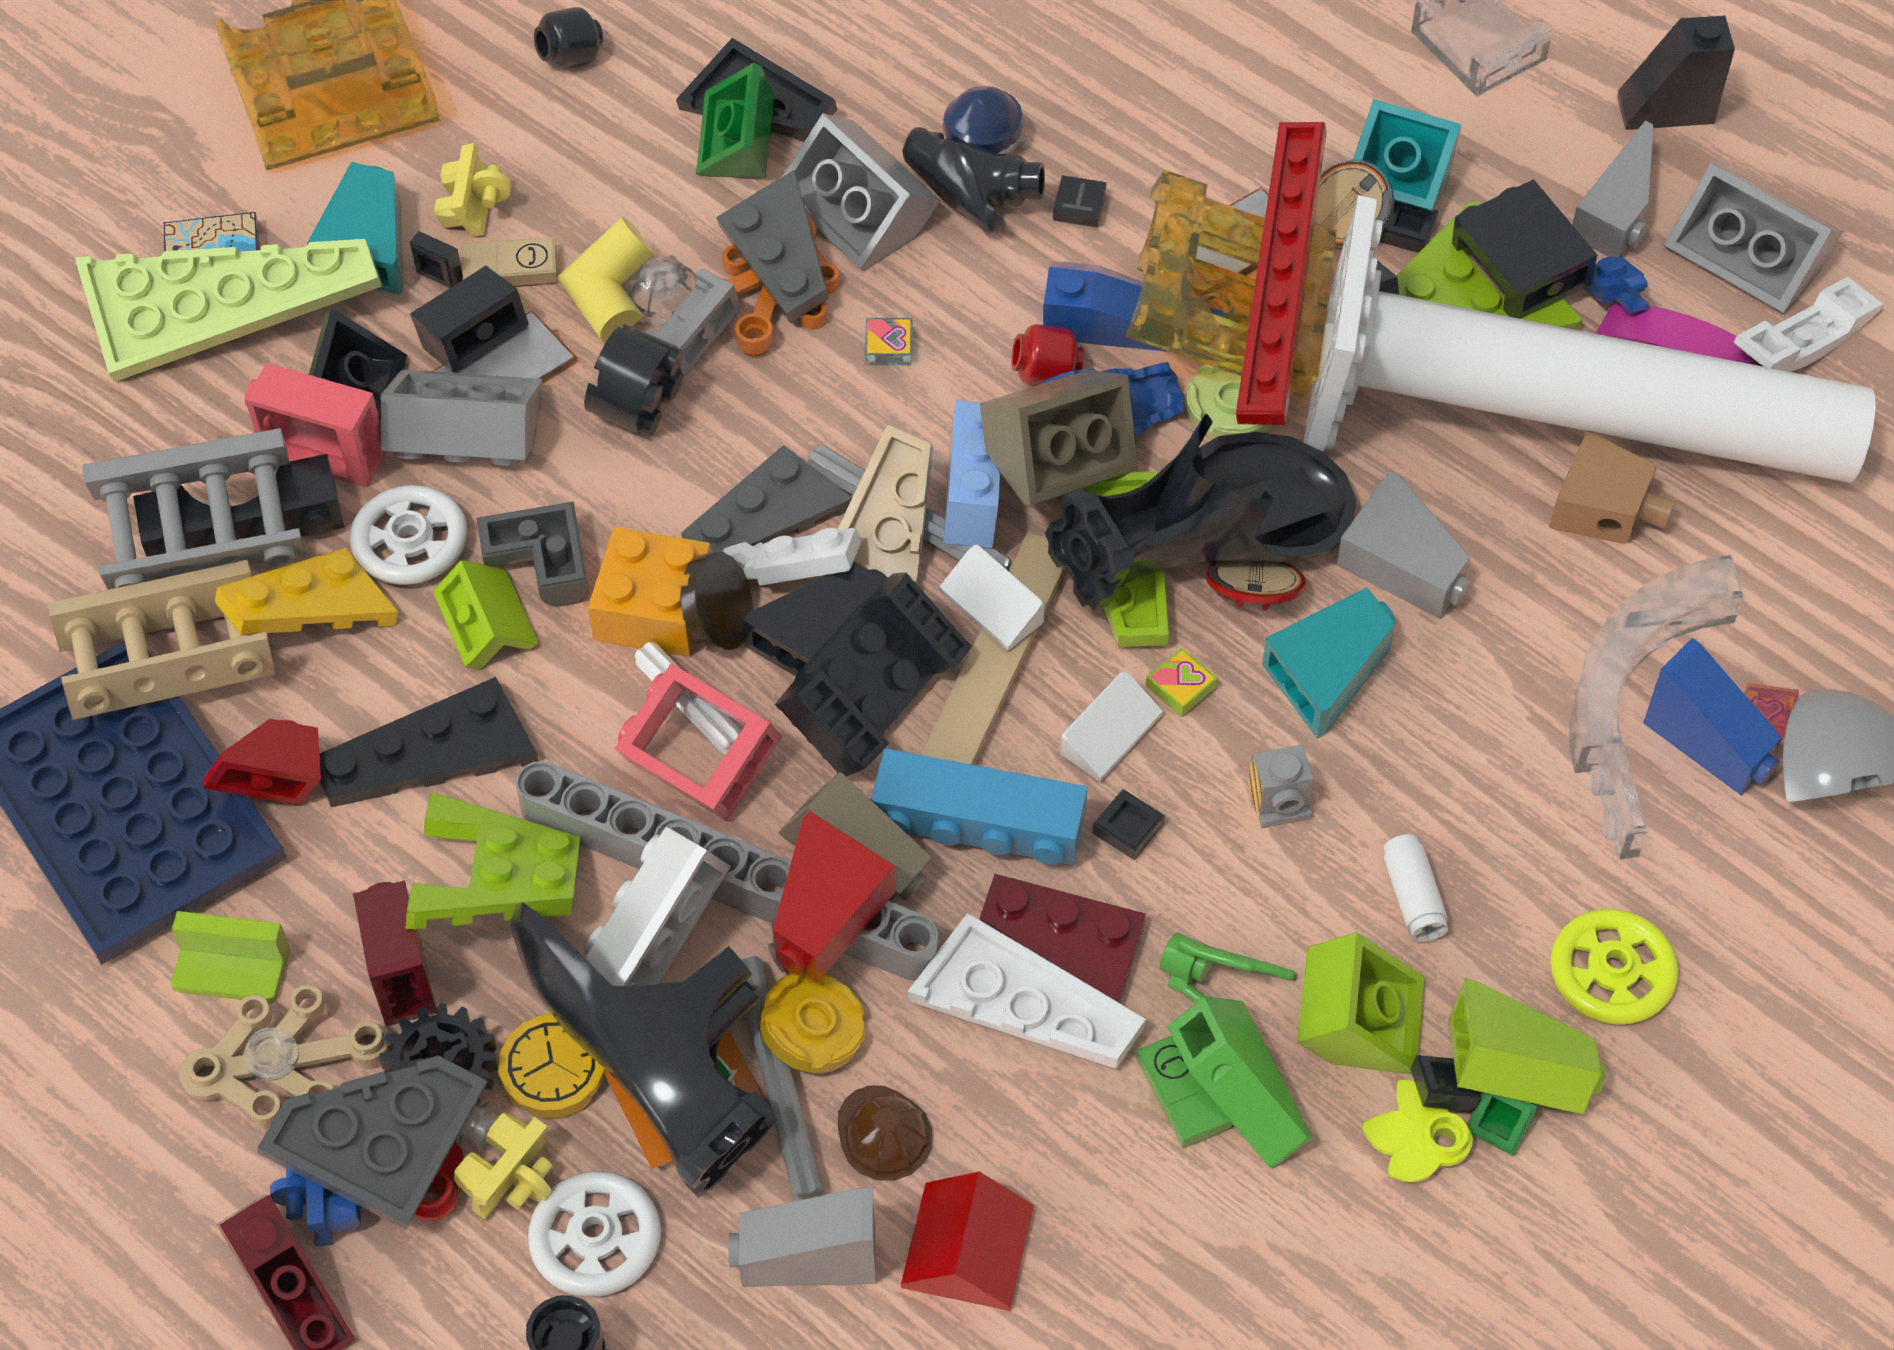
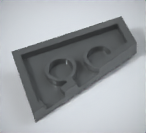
[716,170,829,323]
[681,445,853,553]

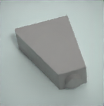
[1337,470,1471,619]
[728,1187,876,1287]

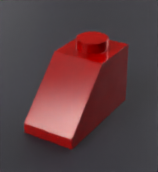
[203,719,321,806]

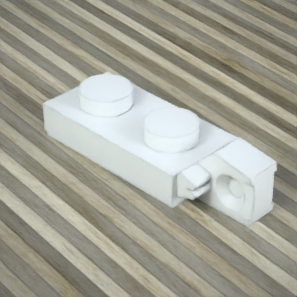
[723,527,861,586]

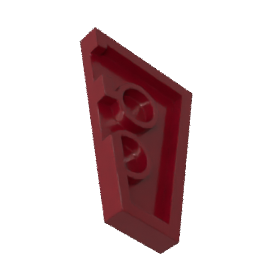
[980,874,1146,1003]

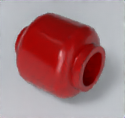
[1011,324,1084,386]

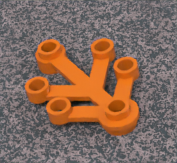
[722,212,840,356]

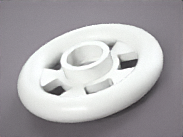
[350,485,467,585]
[528,1171,661,1297]

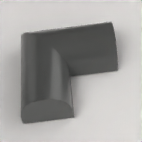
[476,501,589,606]

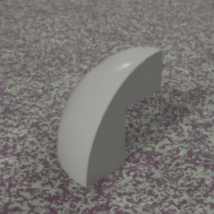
[1783,689,1894,803]

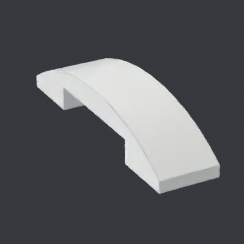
[1733,277,1883,372]

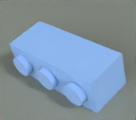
[943,400,1000,548]

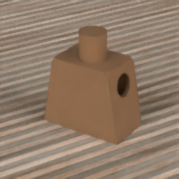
[1549,431,1676,544]

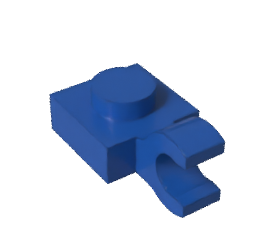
[1584,256,1649,314]

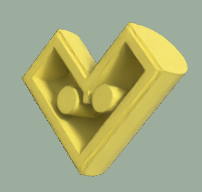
[557,217,655,344]

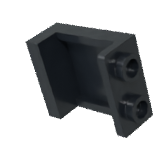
[1452,179,1598,319]

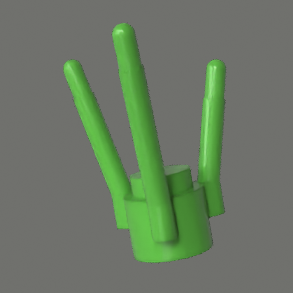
[1160,932,1296,1003]

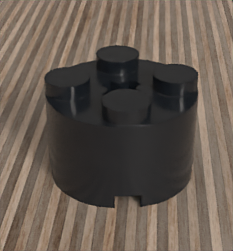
[584,324,684,437]

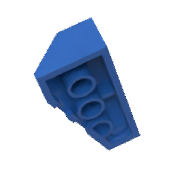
[1043,261,1234,358]

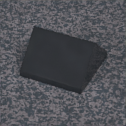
[309,308,407,423]

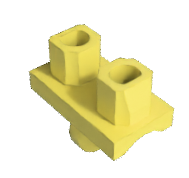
[434,143,512,237]
[454,1112,553,1220]

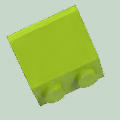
[1297,932,1425,1074]

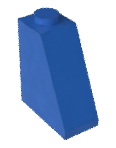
[1643,638,1782,795]

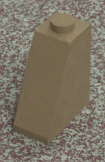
[778,772,932,901]

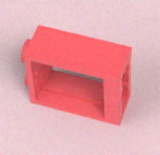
[244,363,387,488]
[614,663,782,822]

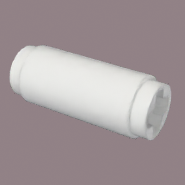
[1383,834,1448,942]

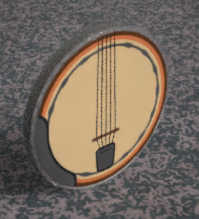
[1313,160,1394,250]

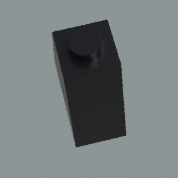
[1617,15,1735,130]
[743,561,888,676]

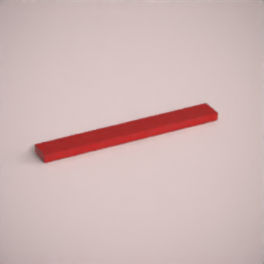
[1236,122,1327,425]

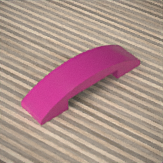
[1596,304,1763,367]

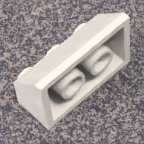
[585,827,731,987]

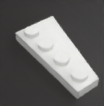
[907,913,1146,1069]

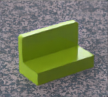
[433,560,538,670]
[171,911,290,1003]

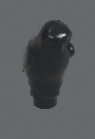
[902,127,1045,234]

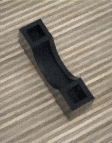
[133,454,345,557]

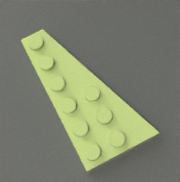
[75,239,382,382]

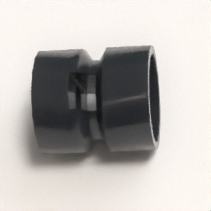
[526,1295,607,1350]

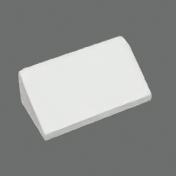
[939,544,1044,651]
[1060,670,1163,782]

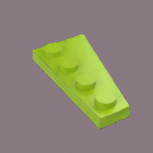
[1062,472,1169,647]

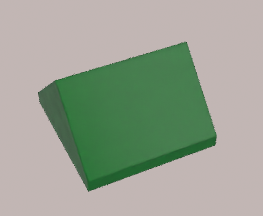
[696,63,775,177]

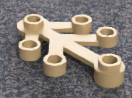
[179,984,390,1128]

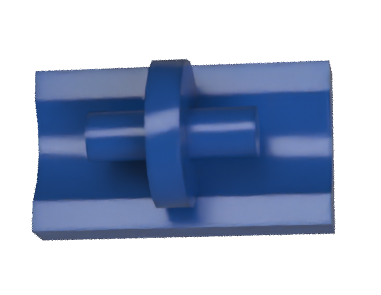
[270,1168,361,1247]

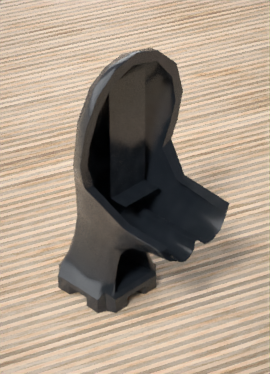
[1045,413,1357,610]
[510,902,776,1198]

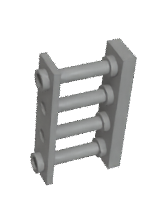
[82,428,306,590]

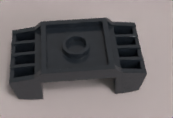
[774,572,972,777]

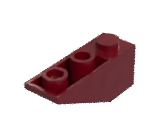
[216,1194,356,1350]

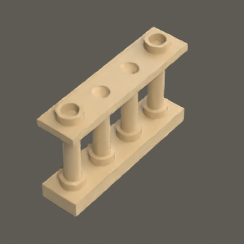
[47,560,275,720]

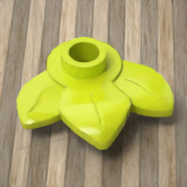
[1362,1080,1473,1182]

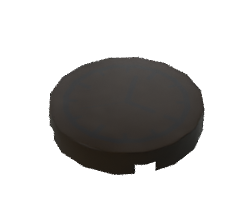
[680,551,753,653]

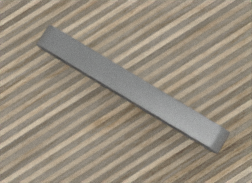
[516,761,939,981]

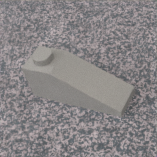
[1572,121,1653,257]

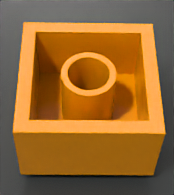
[588,527,711,657]

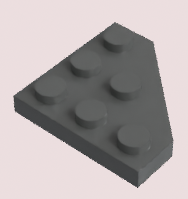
[257,1056,487,1230]

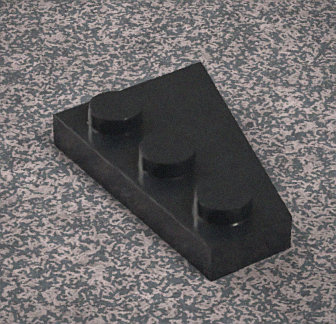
[676,38,838,140]

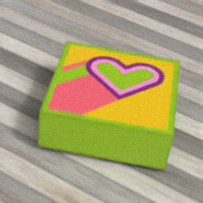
[1146,648,1218,717]

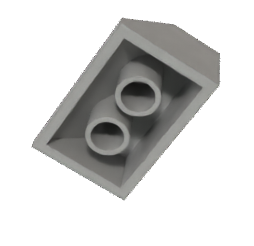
[783,113,941,270]
[1664,163,1844,313]
[381,370,542,465]

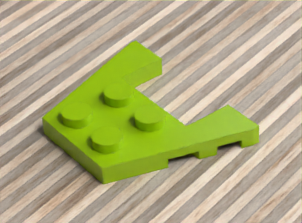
[1396,200,1583,331]
[406,793,580,930]

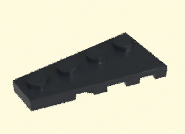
[319,677,539,807]

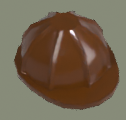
[838,1085,932,1181]

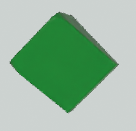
[1467,1092,1540,1156]

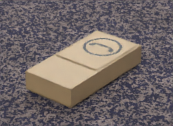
[462,237,558,286]

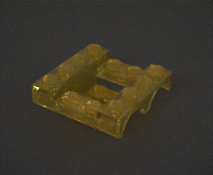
[214,0,440,171]
[1126,169,1337,397]

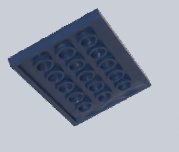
[0,641,286,965]

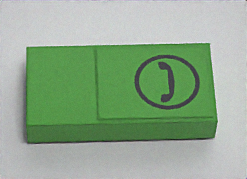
[1136,1036,1233,1148]

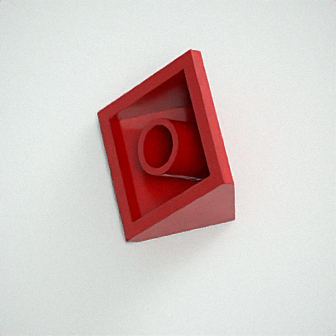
[901,1171,1033,1311]

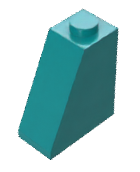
[307,161,403,294]
[1262,587,1395,739]

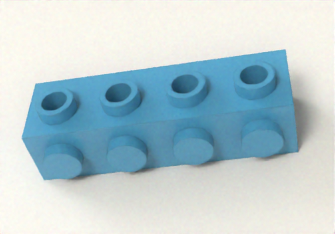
[871,748,1088,865]

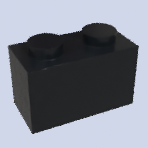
[410,265,529,373]

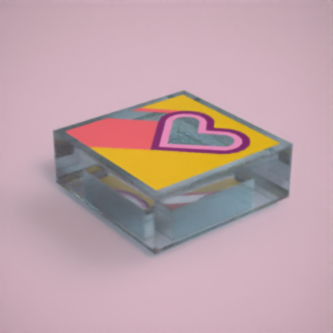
[865,318,913,365]

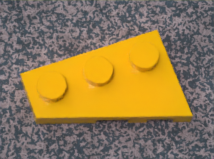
[215,547,398,635]

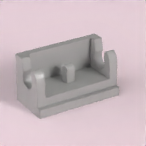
[646,268,742,377]

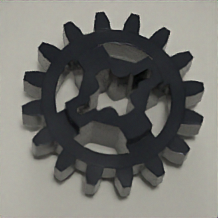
[379,1003,499,1107]

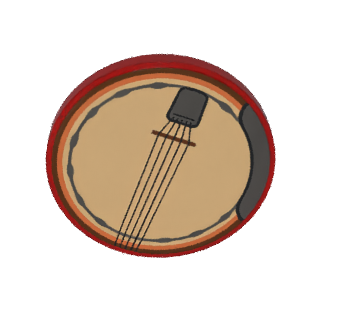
[1206,561,1306,610]

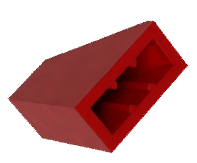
[773,811,895,983]

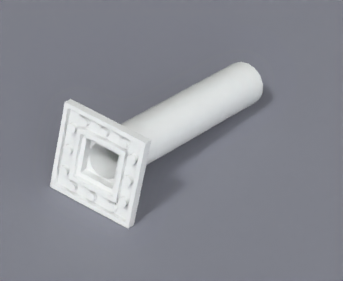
[1303,195,1876,483]

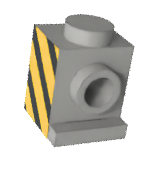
[1248,744,1314,828]

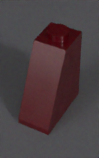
[353,880,437,1027]

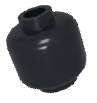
[534,7,603,70]

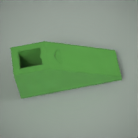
[1167,996,1313,1168]

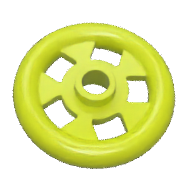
[1550,909,1678,1025]

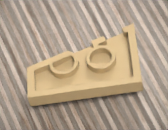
[838,424,933,585]

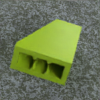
[1448,978,1605,1114]

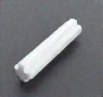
[635,642,741,755]

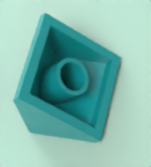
[1352,99,1461,212]

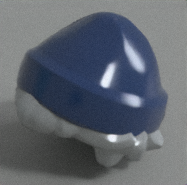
[943,86,1026,155]

